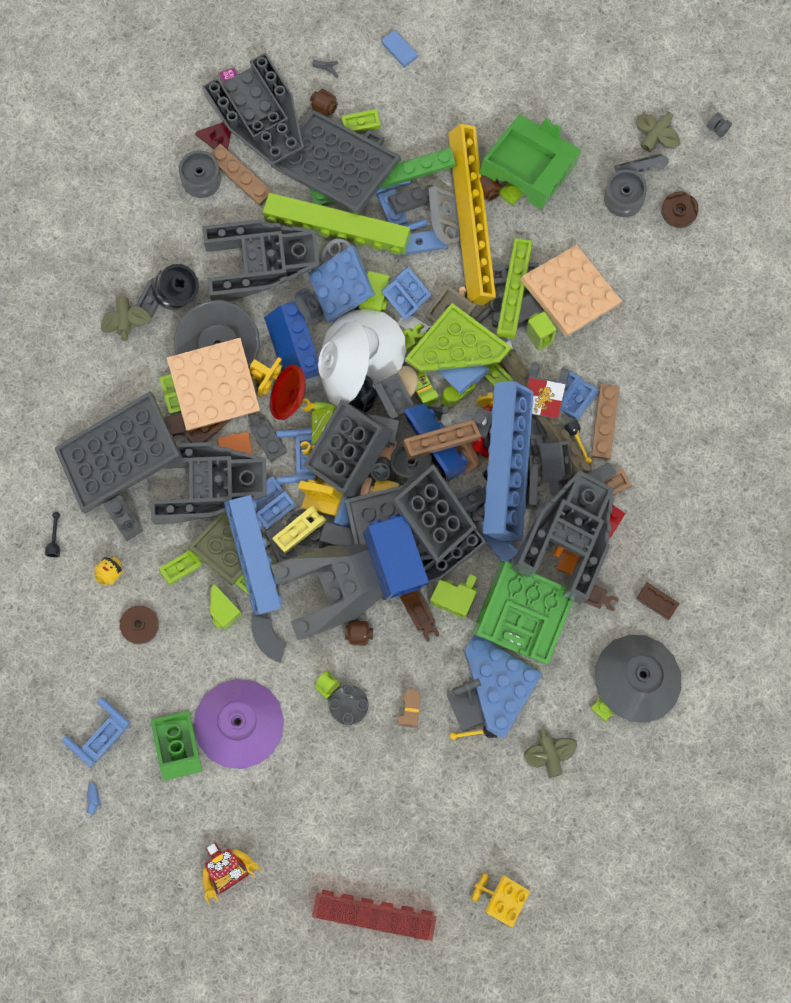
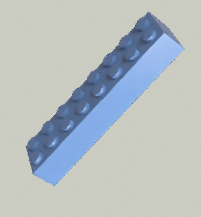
[482,381,534,542]

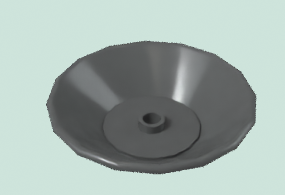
[174,300,260,369]
[595,634,681,723]

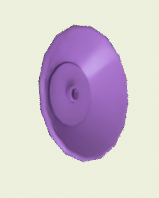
[194,679,284,769]

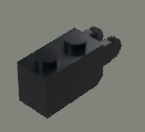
[349,376,378,413]

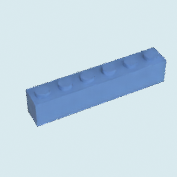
[224,495,282,615]

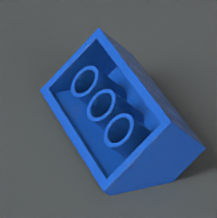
[264,301,320,379]
[404,404,468,482]

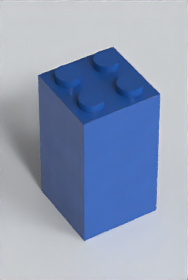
[363,514,429,600]

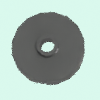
[295,288,324,324]

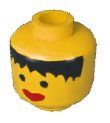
[94,557,123,586]

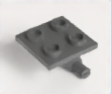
[447,678,485,731]

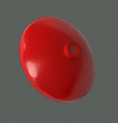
[270,365,306,420]

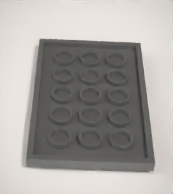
[271,110,401,215]
[55,391,182,514]

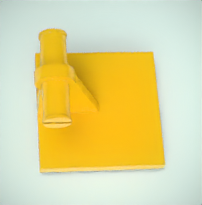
[470,873,530,928]

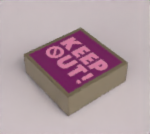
[218,67,238,83]

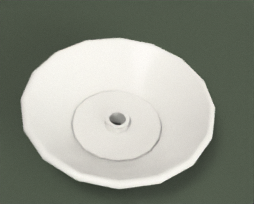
[322,309,406,388]
[318,320,370,407]

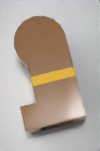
[398,689,420,728]

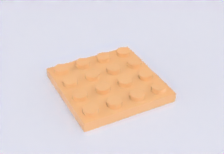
[520,245,622,337]
[167,338,260,431]

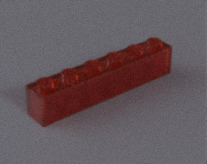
[312,890,437,941]

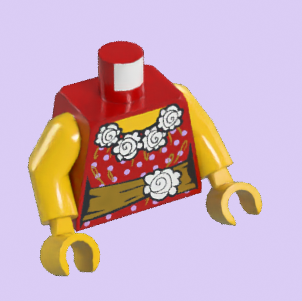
[202,843,262,905]

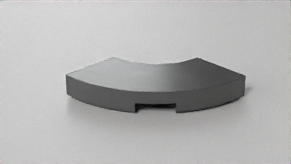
[252,615,286,663]

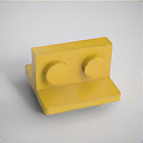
[250,357,283,398]
[298,475,343,516]

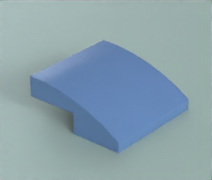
[381,266,431,320]
[437,365,490,394]
[557,371,599,420]
[255,476,296,529]

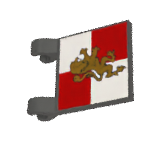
[527,363,569,420]

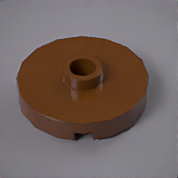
[661,191,699,228]
[120,606,159,644]

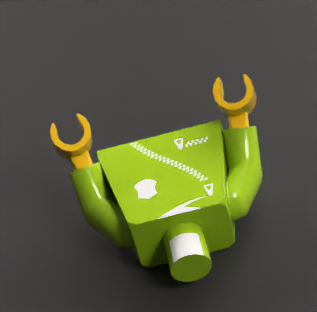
[300,398,336,456]

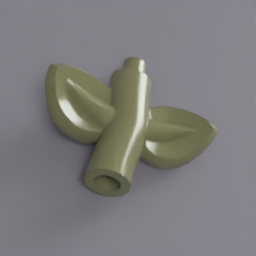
[636,112,680,152]
[101,296,152,341]
[524,729,577,778]

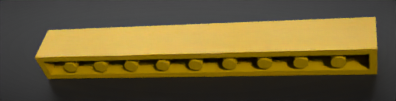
[448,123,496,305]

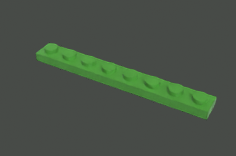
[310,147,456,206]

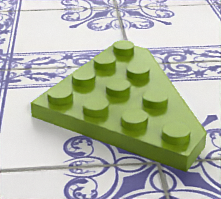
[405,303,512,372]

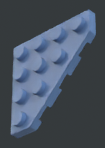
[464,635,542,740]

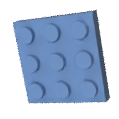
[308,245,375,323]

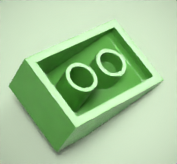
[151,711,202,781]

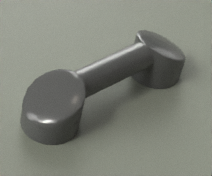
[474,297,503,324]

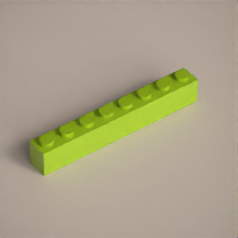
[263,193,411,255]

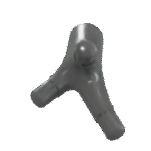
[312,60,339,78]
[427,404,449,421]

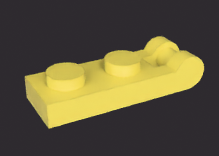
[272,506,326,554]

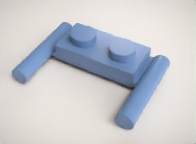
[376,180,428,231]
[277,428,316,484]
[62,697,131,768]

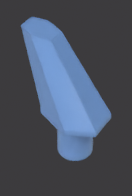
[86,782,101,815]

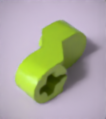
[440,382,476,407]

